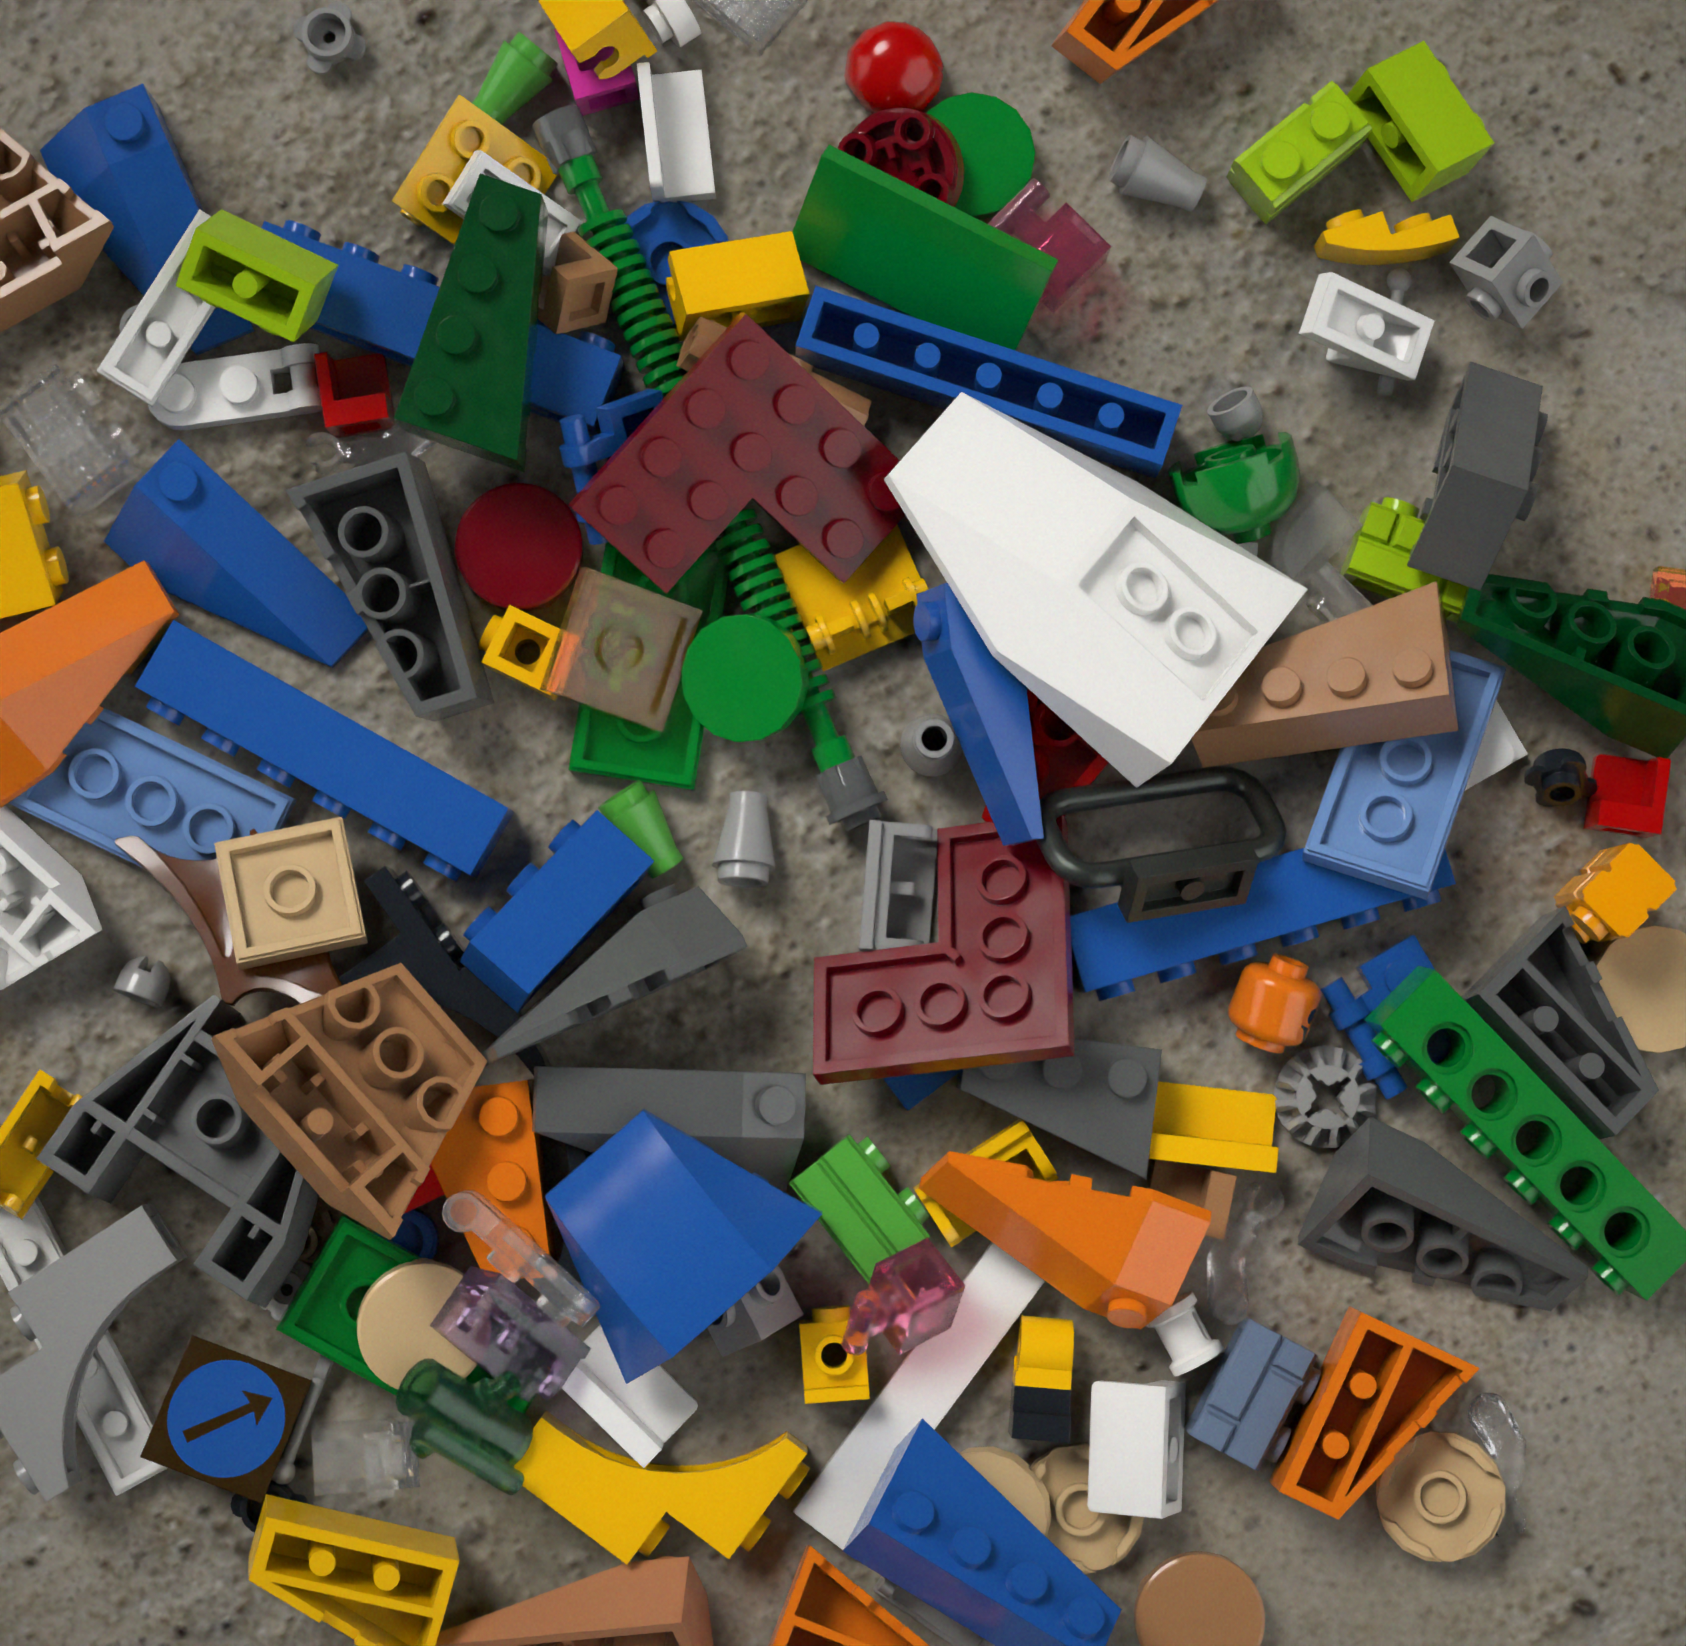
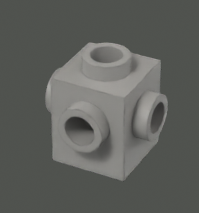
[1449,216,1563,329]
[707,1265,804,1357]

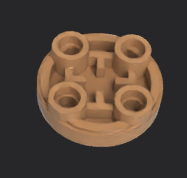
[1134,1551,1265,1646]

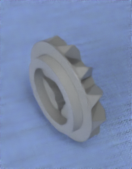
[1274,1046,1377,1148]

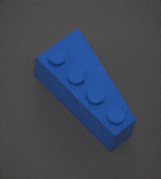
[842,1418,1122,1646]

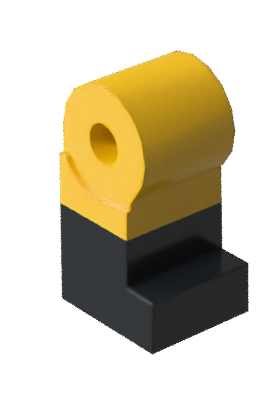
[1008,1315,1074,1443]

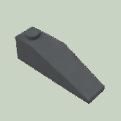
[481,884,747,1067]
[532,1066,806,1192]
[1298,1117,1588,1311]

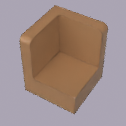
[537,232,618,335]
[1148,1160,1237,1240]

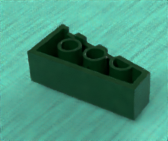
[394,173,548,473]

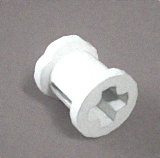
[1146,1292,1224,1376]

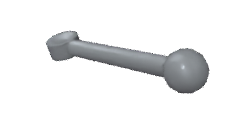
[1377,268,1412,398]
[272,1355,334,1485]

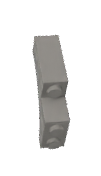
[0,1203,188,1502]

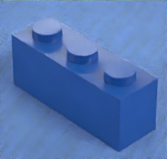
[460,810,654,1013]

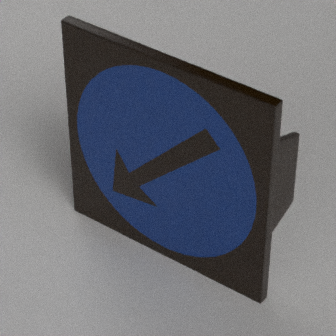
[140,1335,312,1504]

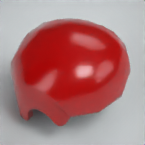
[844,21,944,113]

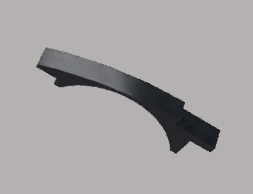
[338,866,591,1296]

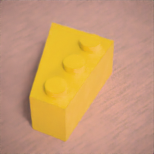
[248,1494,460,1646]

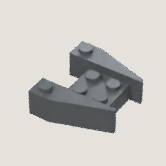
[36,994,319,1308]

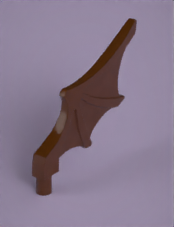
[115,829,342,1006]

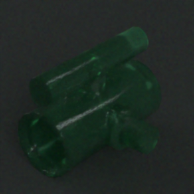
[396,1359,533,1495]

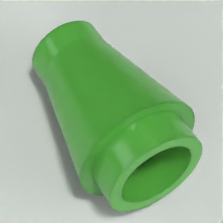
[472,31,558,125]
[598,780,684,879]

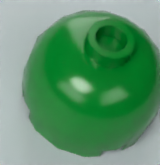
[1168,432,1301,544]

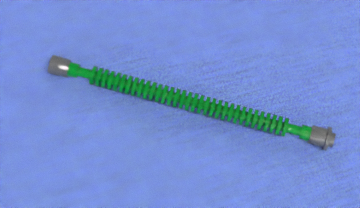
[532,105,888,832]

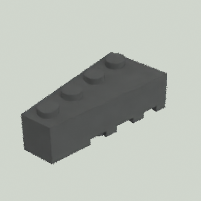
[286,451,494,722]

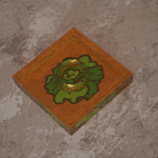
[540,567,702,732]

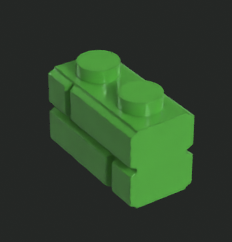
[789,1134,931,1285]

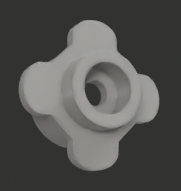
[293,2,366,75]

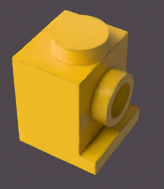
[478,605,582,702]
[799,1305,870,1404]

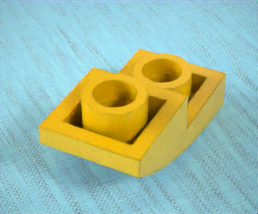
[1314,209,1460,265]

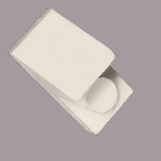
[1299,272,1434,381]

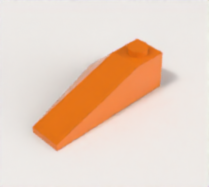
[0,560,179,808]
[919,1151,1212,1330]

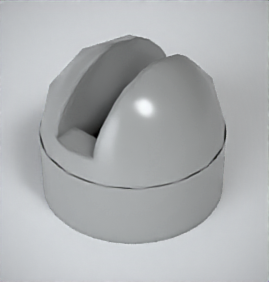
[1207,386,1264,441]
[113,956,171,1008]

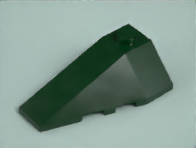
[1456,574,1686,758]

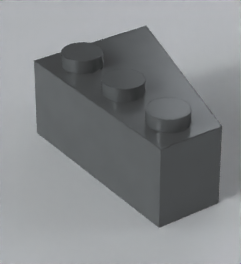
[956,1038,1162,1179]

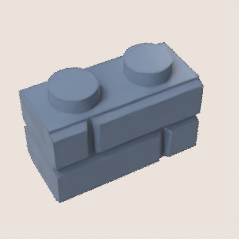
[1184,1315,1321,1471]

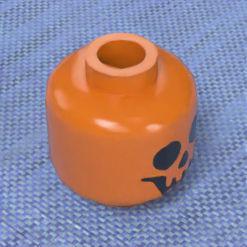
[1227,953,1322,1053]

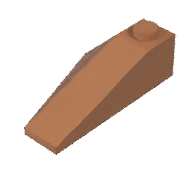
[436,1556,714,1646]

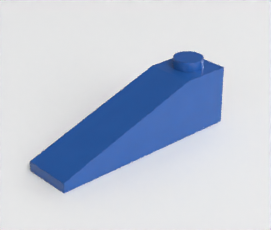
[40,83,255,356]
[104,439,369,668]
[913,583,1044,846]

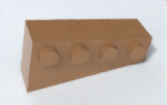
[1191,581,1459,768]

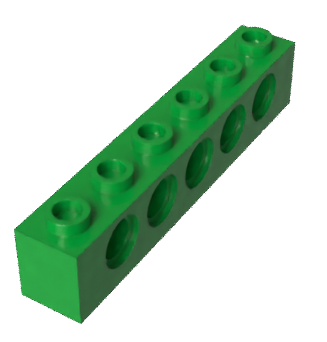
[1364,965,1686,1301]

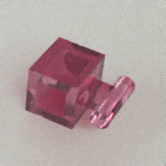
[988,179,1112,314]
[842,1237,966,1355]

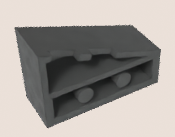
[1407,362,1548,591]
[1462,906,1659,1140]

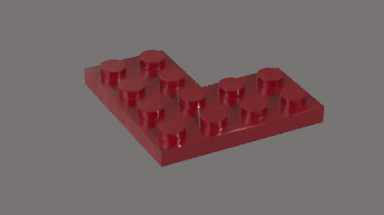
[568,313,905,593]
[813,815,1075,1085]

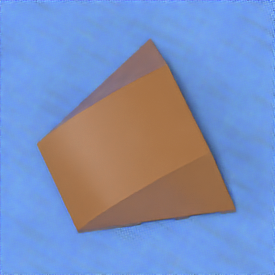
[0,128,114,333]
[211,963,488,1240]

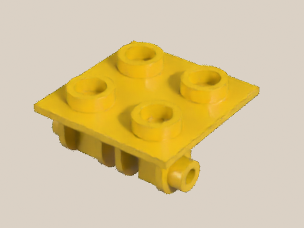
[391,95,557,245]
[774,525,929,672]

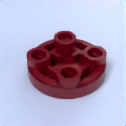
[838,108,964,207]
[455,483,583,612]

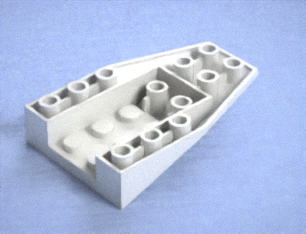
[884,392,1308,788]

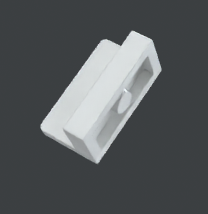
[637,62,716,203]
[551,1325,698,1468]
[1087,1380,1186,1519]

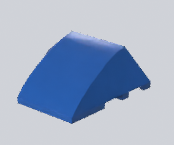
[545,1109,822,1384]

